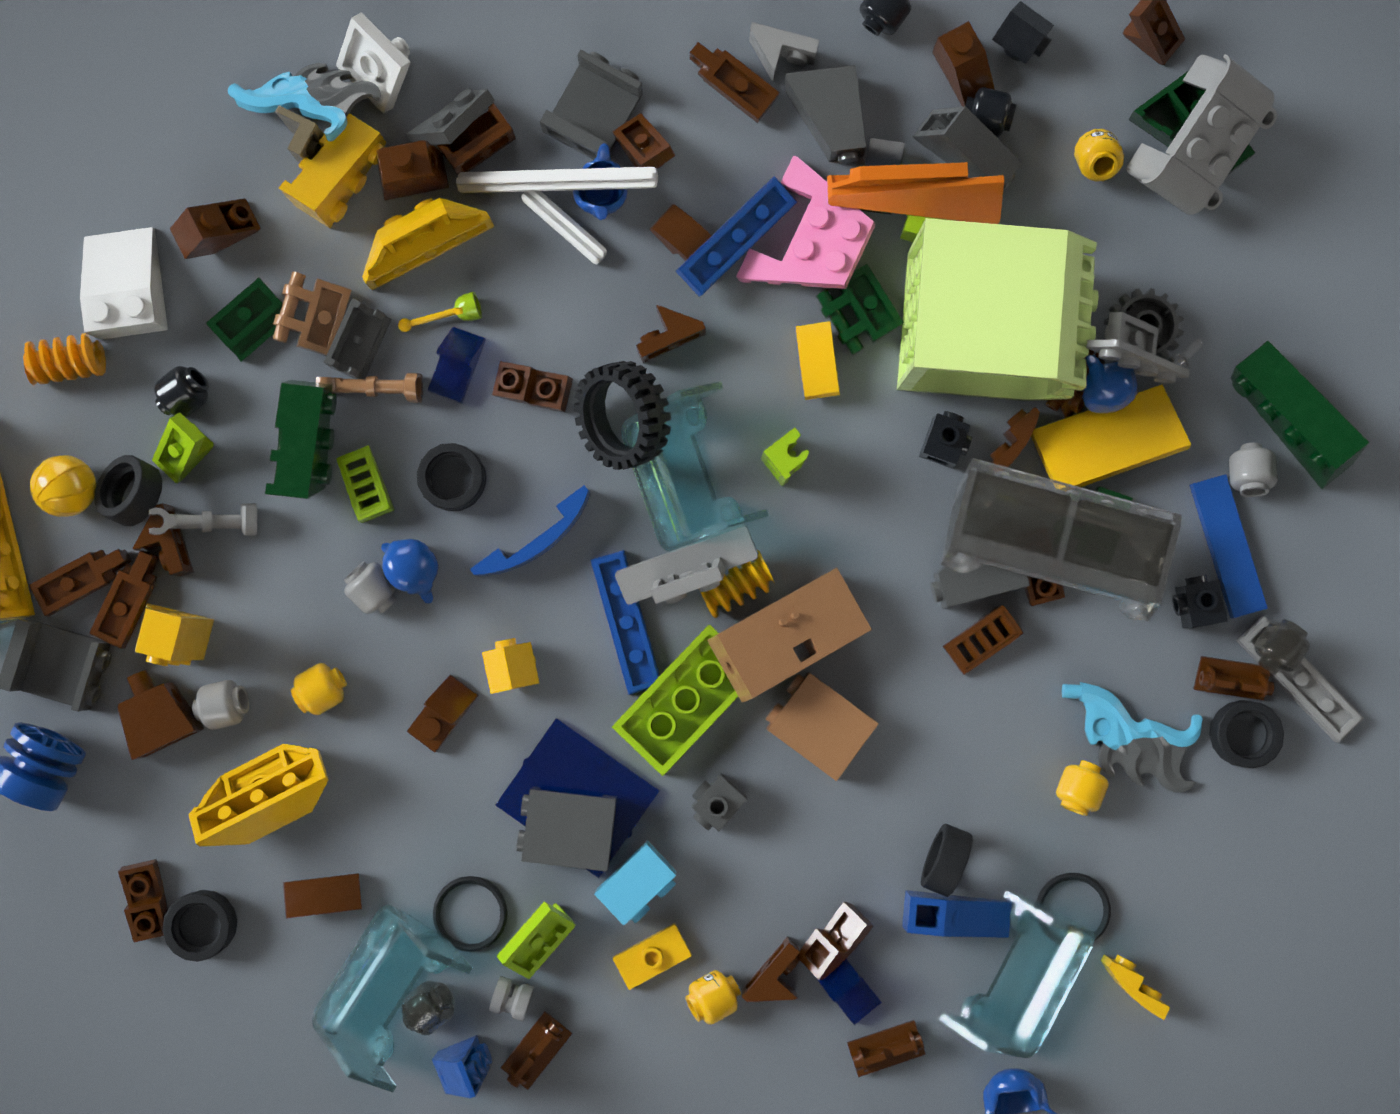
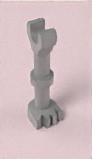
[149,503,257,536]

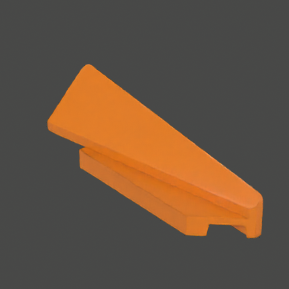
[827,162,1004,224]

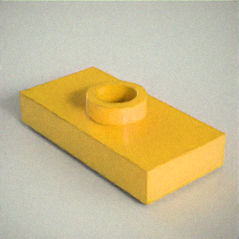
[612,923,692,990]

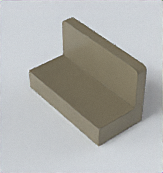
[275,105,324,163]

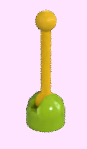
[398,291,482,332]

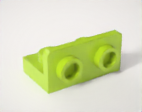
[497,901,576,979]

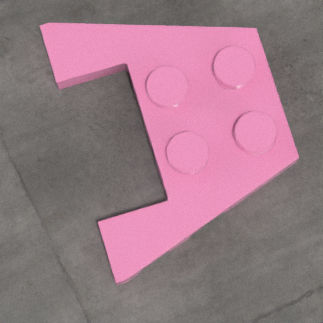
[736,156,875,289]

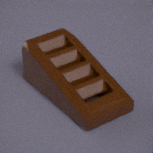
[942,605,1024,675]

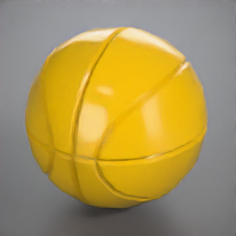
[30,455,97,517]

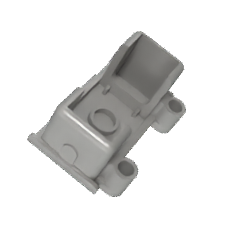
[1126,54,1277,215]

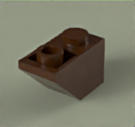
[170,198,261,259]

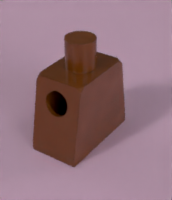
[377,140,449,201]
[118,670,204,760]

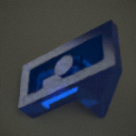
[428,327,486,404]
[817,958,882,1025]

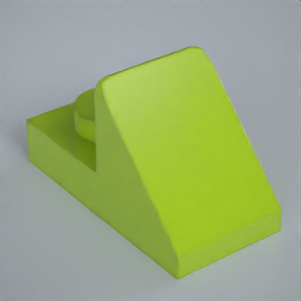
[152,412,214,484]

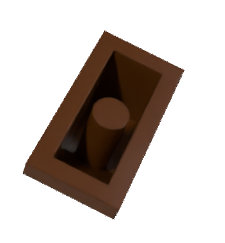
[932,21,995,107]

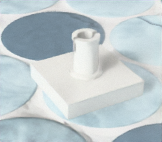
[336,12,411,114]

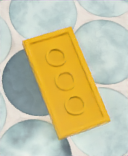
[1031,384,1191,496]

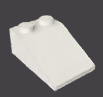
[80,227,168,340]

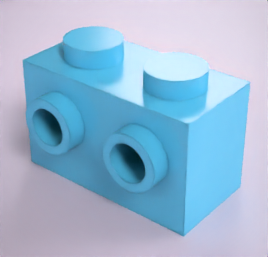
[594,840,677,926]

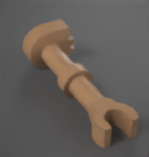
[316,373,423,403]

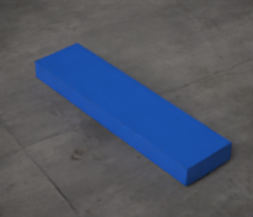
[676,176,797,297]
[1189,474,1268,618]
[590,550,660,695]

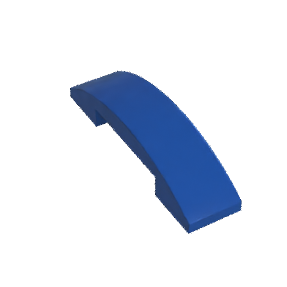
[470,485,591,576]

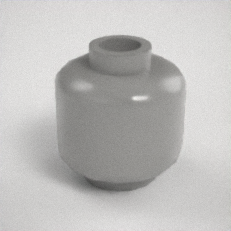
[1229,443,1278,497]
[344,561,397,614]
[192,680,249,730]

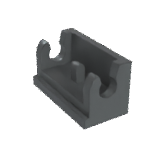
[324,298,392,379]

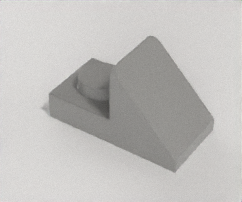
[749,22,819,81]

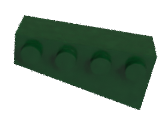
[1230,341,1369,489]

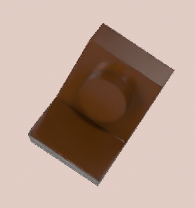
[1123,0,1185,65]
[612,113,675,169]
[636,305,706,363]
[133,503,194,576]
[407,675,479,753]
[741,936,800,1002]

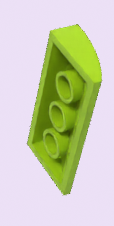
[612,624,738,776]

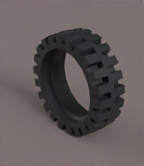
[574,361,671,470]

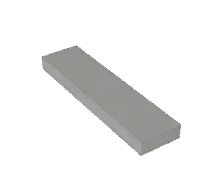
[1236,616,1364,743]

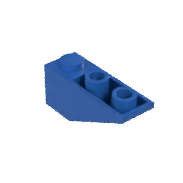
[902,890,1012,938]
[432,1035,492,1098]

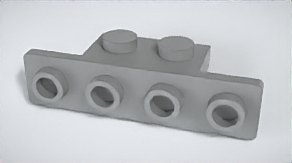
[1086,312,1190,383]
[615,525,758,604]

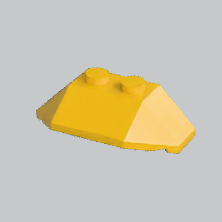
[362,197,494,290]
[189,744,329,847]

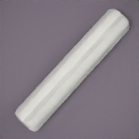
[521,191,607,265]

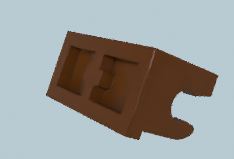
[437,103,516,175]

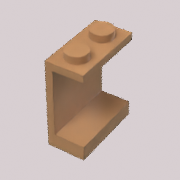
[765,672,879,781]

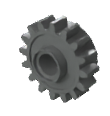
[1104,288,1184,359]

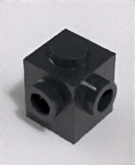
[992,1,1054,64]
[919,411,973,468]
[1172,575,1228,628]

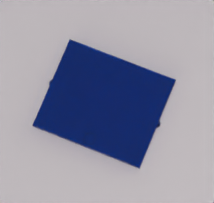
[495,718,660,878]

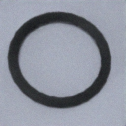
[1036,873,1111,947]
[433,876,508,952]

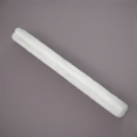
[456,167,658,193]

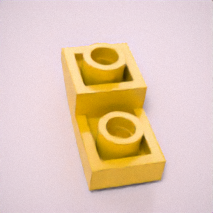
[796,321,840,400]
[1101,954,1170,1020]

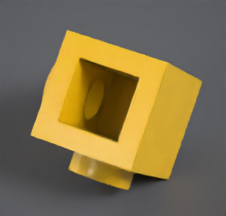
[482,638,539,694]

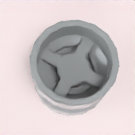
[489,976,534,1021]

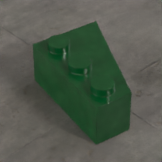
[1129,71,1255,175]
[265,380,337,499]

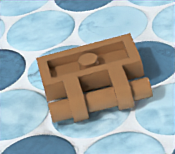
[273,272,351,356]

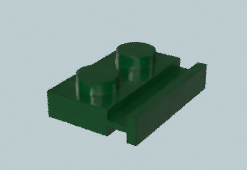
[206,277,283,362]

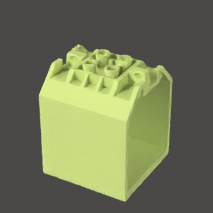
[897,218,1099,401]

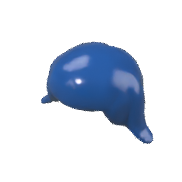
[573,143,628,220]
[1082,355,1138,414]
[381,539,438,604]
[983,1068,1057,1114]

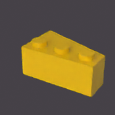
[279,113,386,228]
[135,603,214,666]

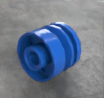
[0,722,86,811]

